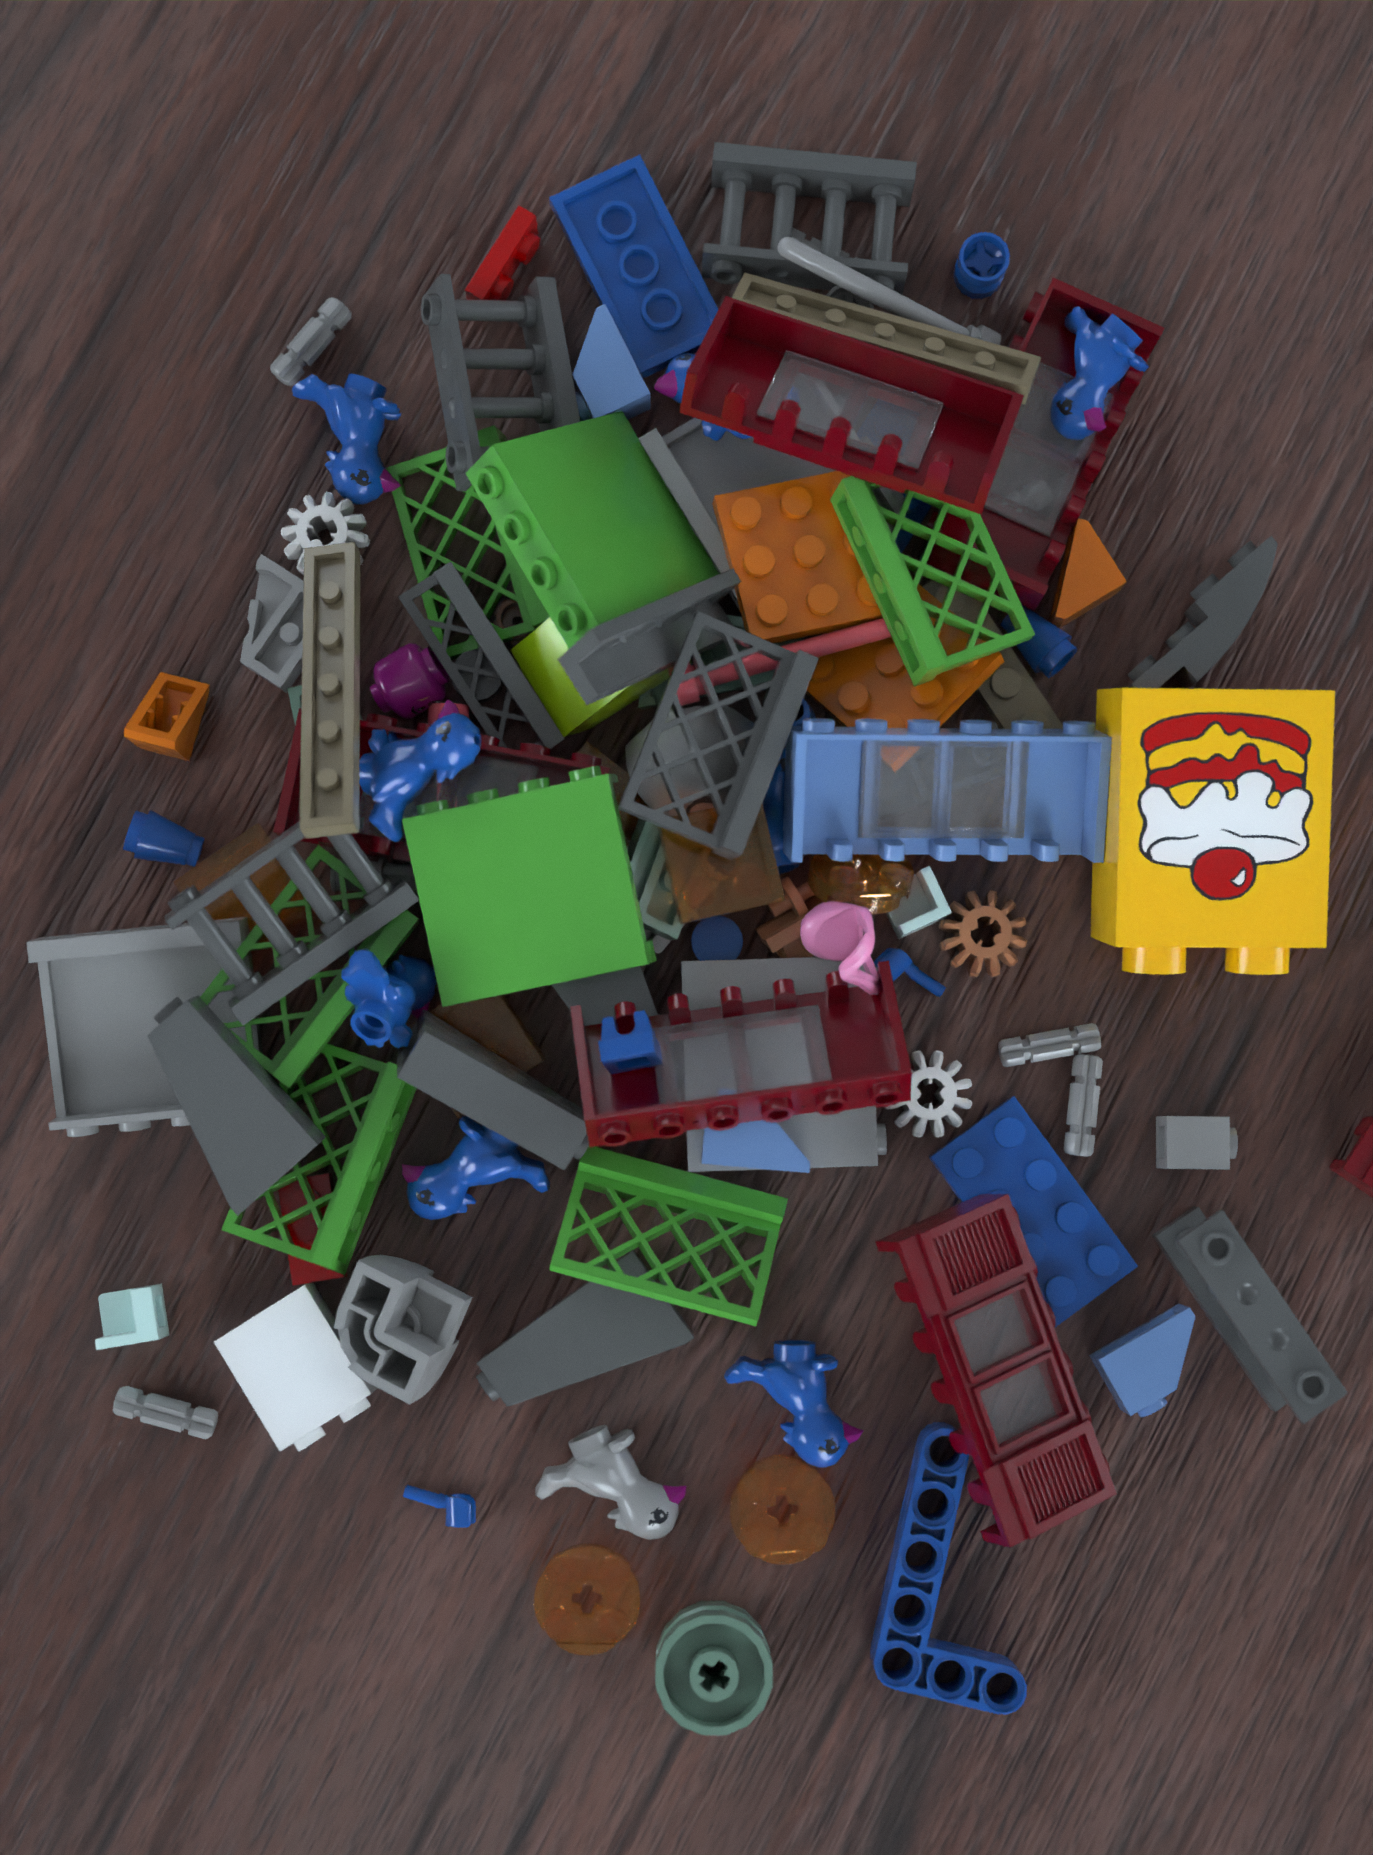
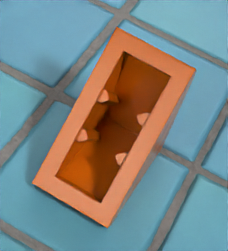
[1049,518,1127,628]
[124,672,210,762]

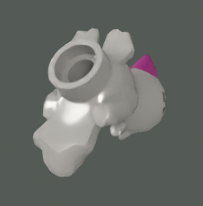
[535,1425,687,1540]

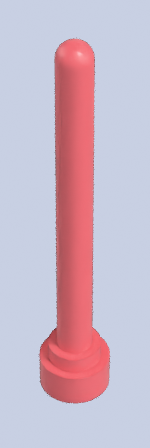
[668,618,892,706]

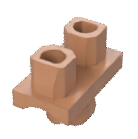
[755,876,853,958]

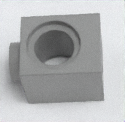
[1156,1116,1238,1170]

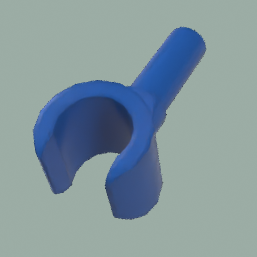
[874,948,946,998]
[403,1484,476,1528]

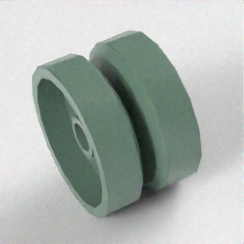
[655,1601,773,1735]

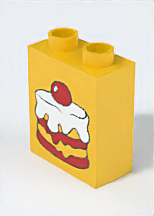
[1091,688,1335,975]

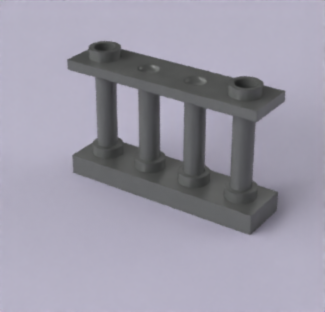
[702,142,917,295]
[421,274,580,491]
[164,821,419,1025]
[1152,1206,1348,1424]

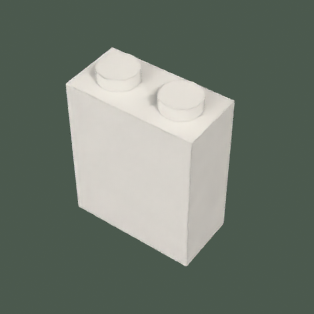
[214,1283,378,1452]

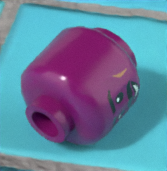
[370,643,450,720]

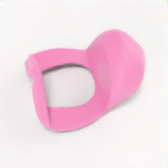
[800,901,881,995]

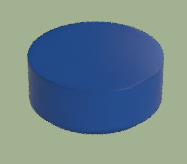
[691,916,743,961]

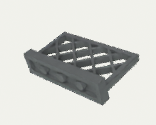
[617,611,819,860]

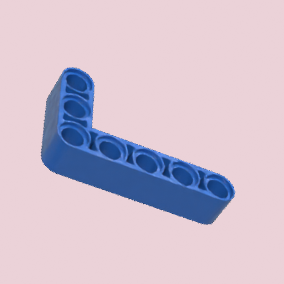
[870,1422,1027,1715]

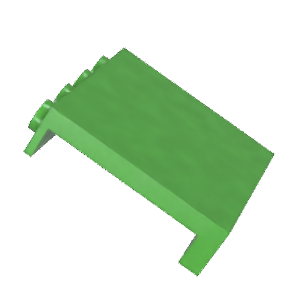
[465,411,719,649]
[402,766,657,1007]

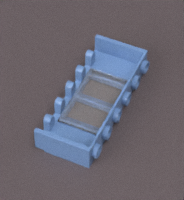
[783,718,1112,863]

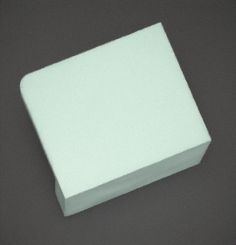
[877,866,952,940]
[95,1283,169,1350]

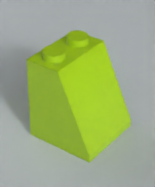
[510,618,701,737]

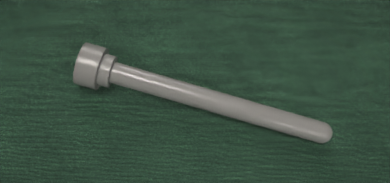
[777,237,1001,345]

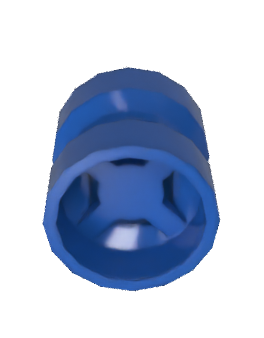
[953,232,1010,299]

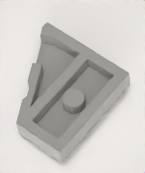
[240,554,304,693]

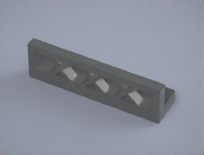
[398,562,565,749]
[558,568,741,705]

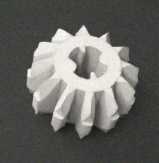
[281,492,370,575]
[885,1050,972,1137]

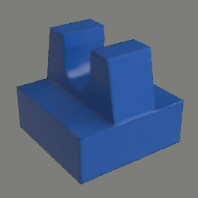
[598,1010,663,1074]

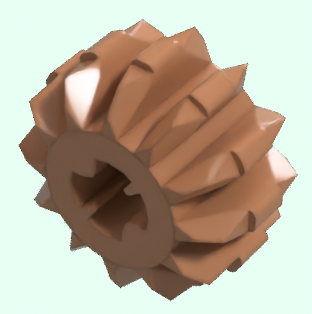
[938,890,1027,978]

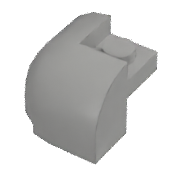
[625,706,754,832]
[334,1255,473,1404]

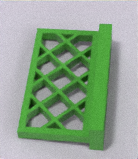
[386,425,550,660]
[830,476,1035,687]
[200,845,419,1089]
[221,1043,417,1275]
[549,1146,788,1326]

